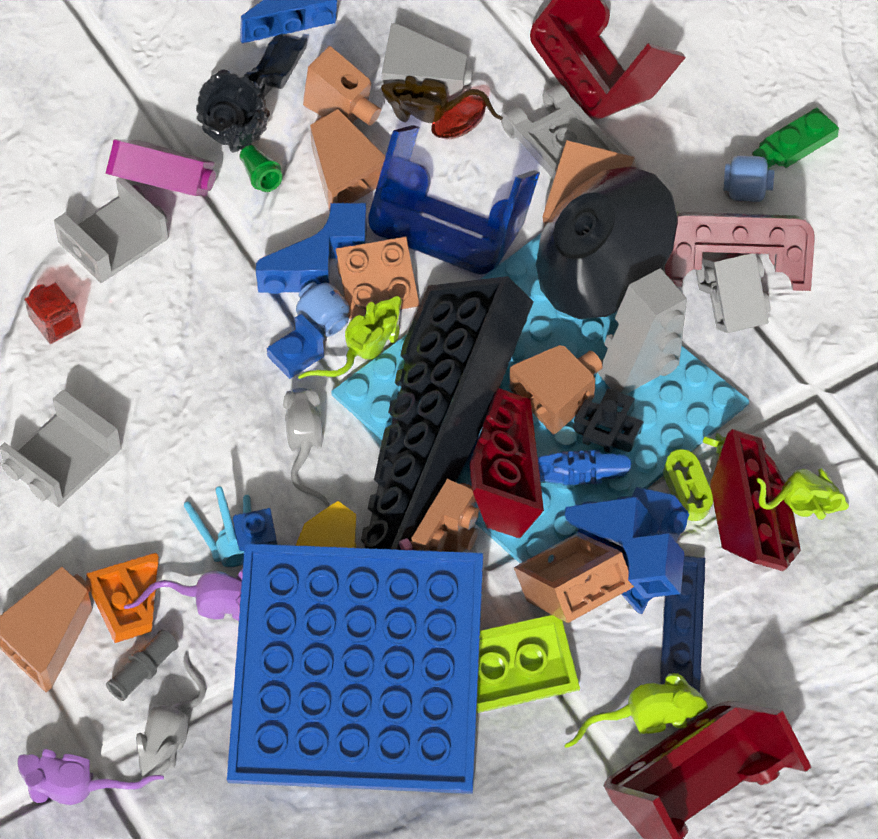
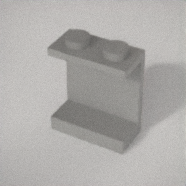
[54,177,168,283]
[0,390,121,508]

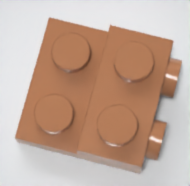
[412,479,479,552]

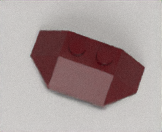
[710,429,801,571]

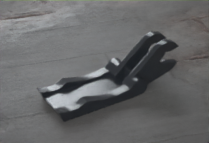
[244,33,307,96]

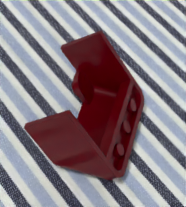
[530,0,686,119]
[603,701,812,839]

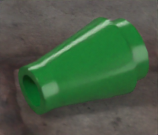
[239,145,283,192]

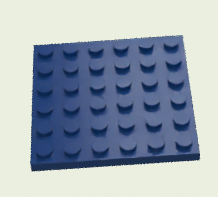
[227,544,483,794]

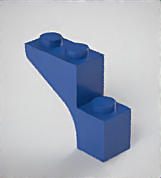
[256,203,367,294]
[565,496,685,599]

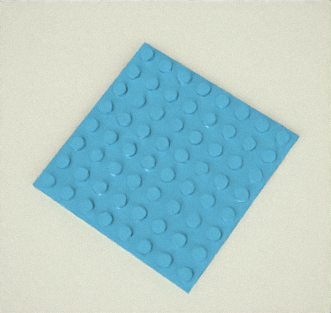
[331,233,749,564]

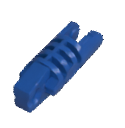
[538,450,632,486]

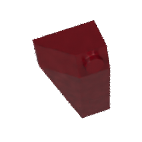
[470,388,544,539]

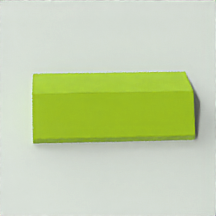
[476,615,580,714]

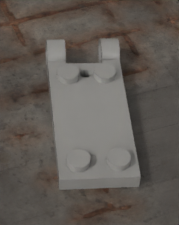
[501,85,622,179]

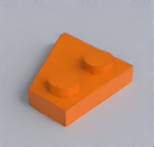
[86,552,159,643]

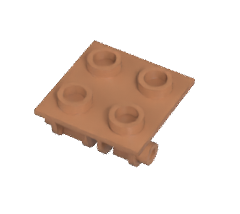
[336,237,419,319]

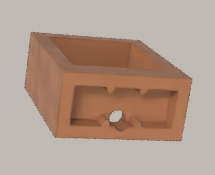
[514,532,634,623]

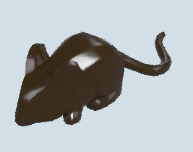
[381,76,503,123]

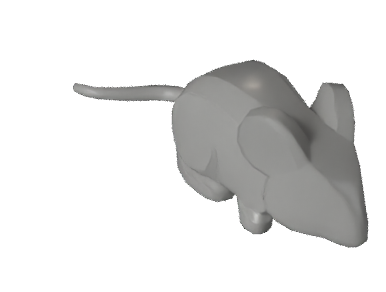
[283,388,330,507]
[136,654,206,785]

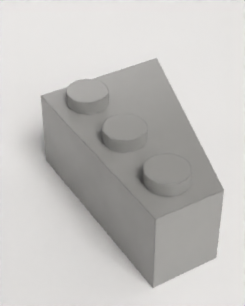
[597,268,687,395]

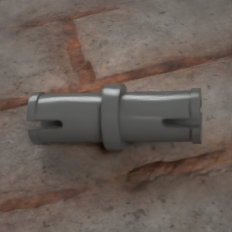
[106,629,179,701]

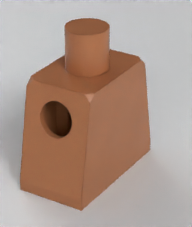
[303,46,381,126]
[509,345,603,435]

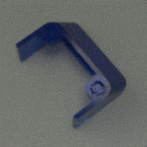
[368,125,540,275]

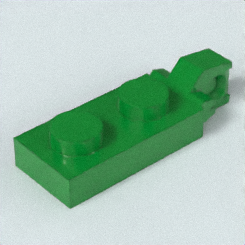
[752,107,839,169]

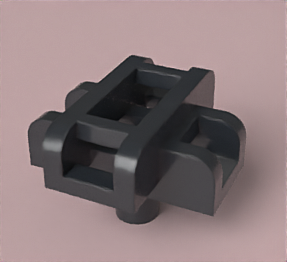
[573,388,644,453]

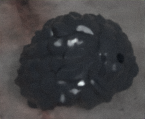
[196,69,270,153]

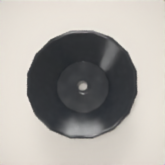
[536,166,678,319]

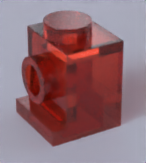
[24,282,81,345]

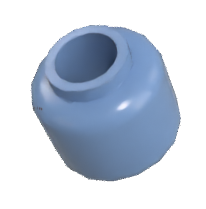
[724,155,775,202]
[296,282,350,337]

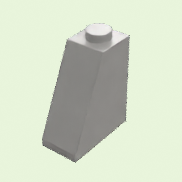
[382,23,473,103]

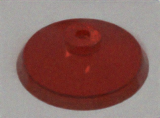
[431,96,486,140]

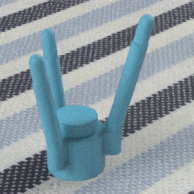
[184,486,251,567]

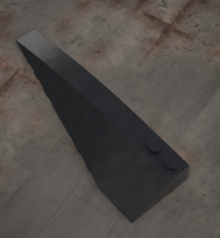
[361,276,534,550]

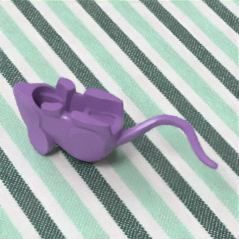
[124,569,243,621]
[17,749,164,805]

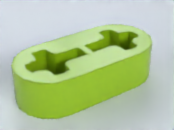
[663,449,713,521]

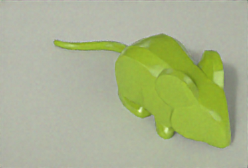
[298,296,402,379]
[757,468,849,520]
[564,673,708,748]

